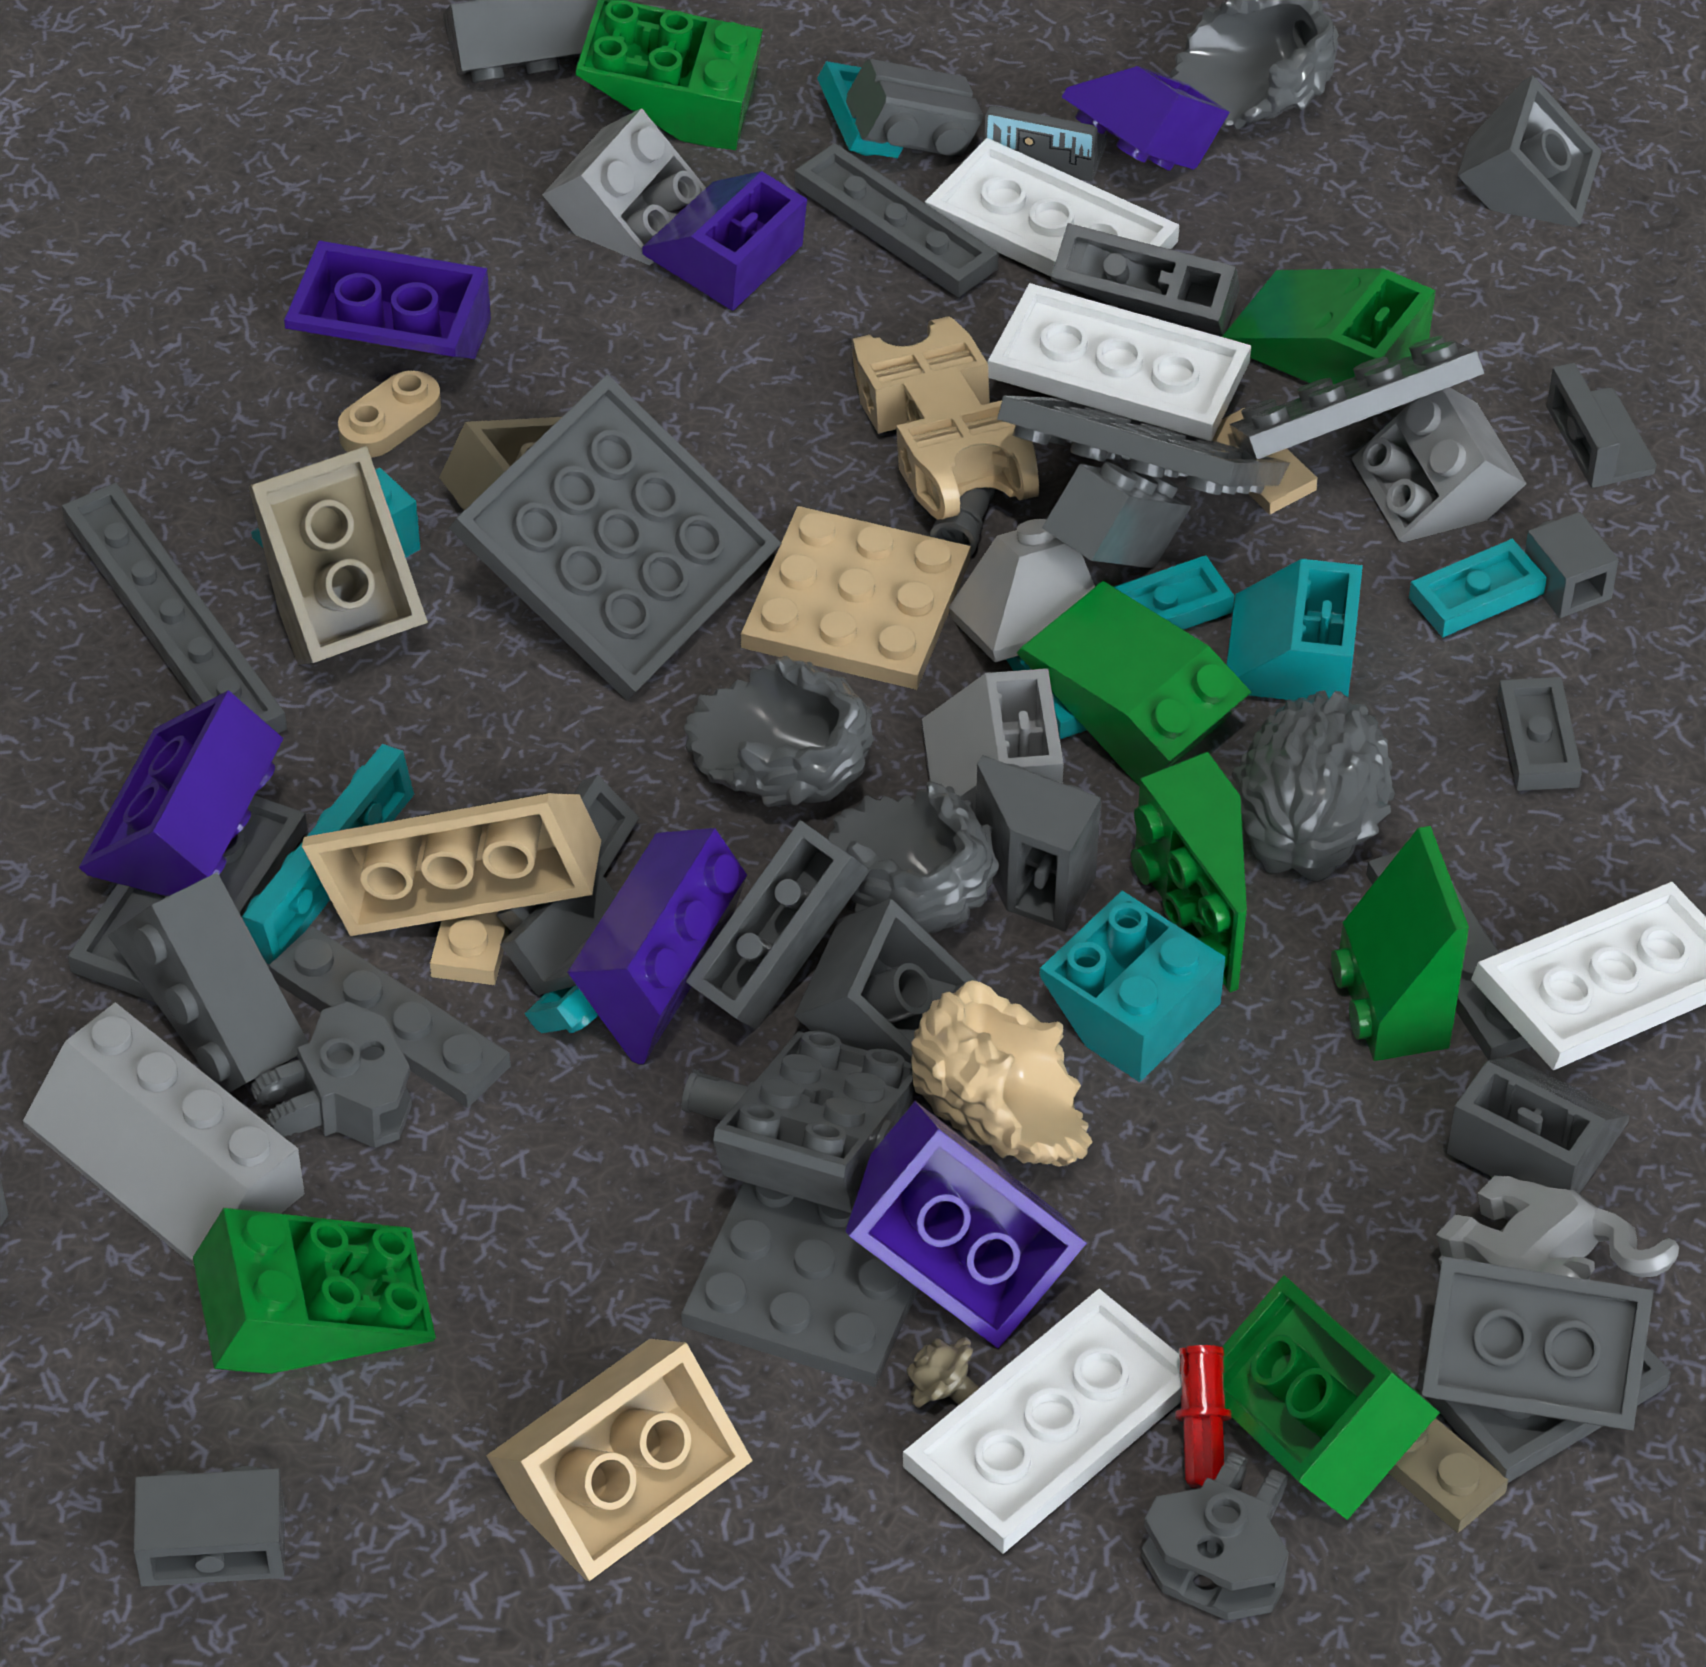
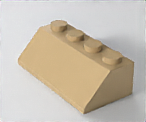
[302,793,601,936]

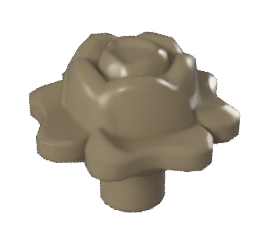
[906,1337,980,1408]

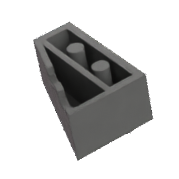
[108,872,309,1093]

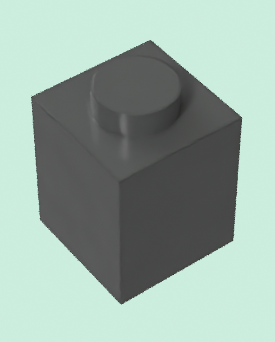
[1525,512,1619,618]

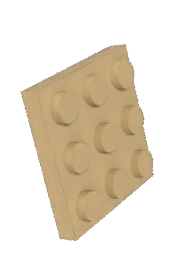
[741,506,971,690]

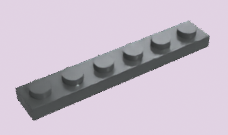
[62,482,287,733]

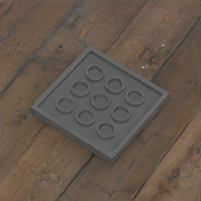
[449,374,782,701]
[997,396,1290,495]

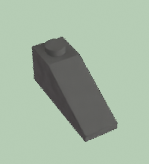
[1051,223,1240,337]

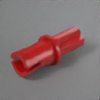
[1175,1345,1231,1489]

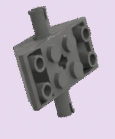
[681,1031,916,1213]

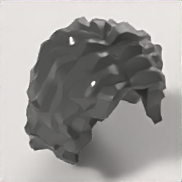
[1170,0,1339,129]
[684,656,874,807]
[1232,690,1395,882]
[828,781,999,934]

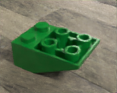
[576,0,763,150]
[1222,268,1436,385]
[1131,752,1247,993]
[193,1208,436,1374]

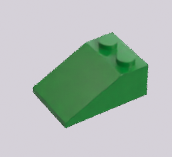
[1017,581,1251,786]
[1331,826,1469,1061]
[1222,1275,1440,1520]

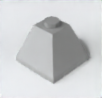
[949,519,1095,662]

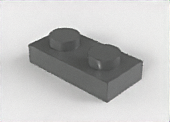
[1497,677,1582,791]

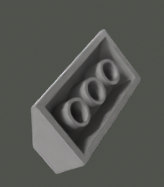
[23,1002,305,1266]

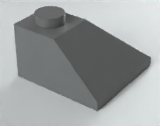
[1458,75,1602,227]

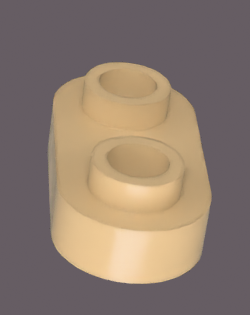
[338,371,441,458]

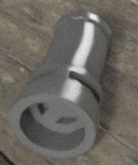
[930,487,996,556]

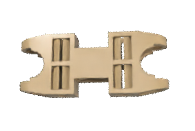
[852,317,1039,520]

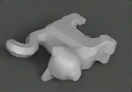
[1436,1175,1679,1280]

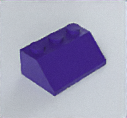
[284,241,491,359]
[78,690,284,896]
[567,828,747,1064]
[845,1101,1087,1349]

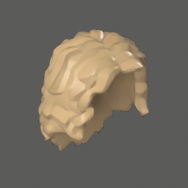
[911,980,1093,1167]

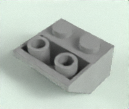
[542,108,706,265]
[1351,387,1527,542]
[922,669,1064,813]

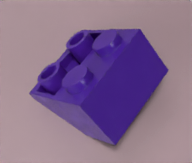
[1062,66,1230,171]
[642,171,807,311]

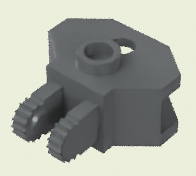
[250,1001,412,1148]
[1141,1452,1289,1621]

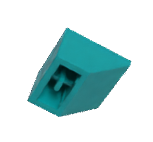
[1227,559,1363,701]
[1039,890,1225,1082]

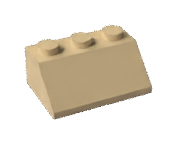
[486,1339,753,1581]

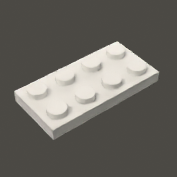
[925,138,1179,307]
[988,283,1251,441]
[1471,882,1706,1070]
[903,1289,1182,1554]

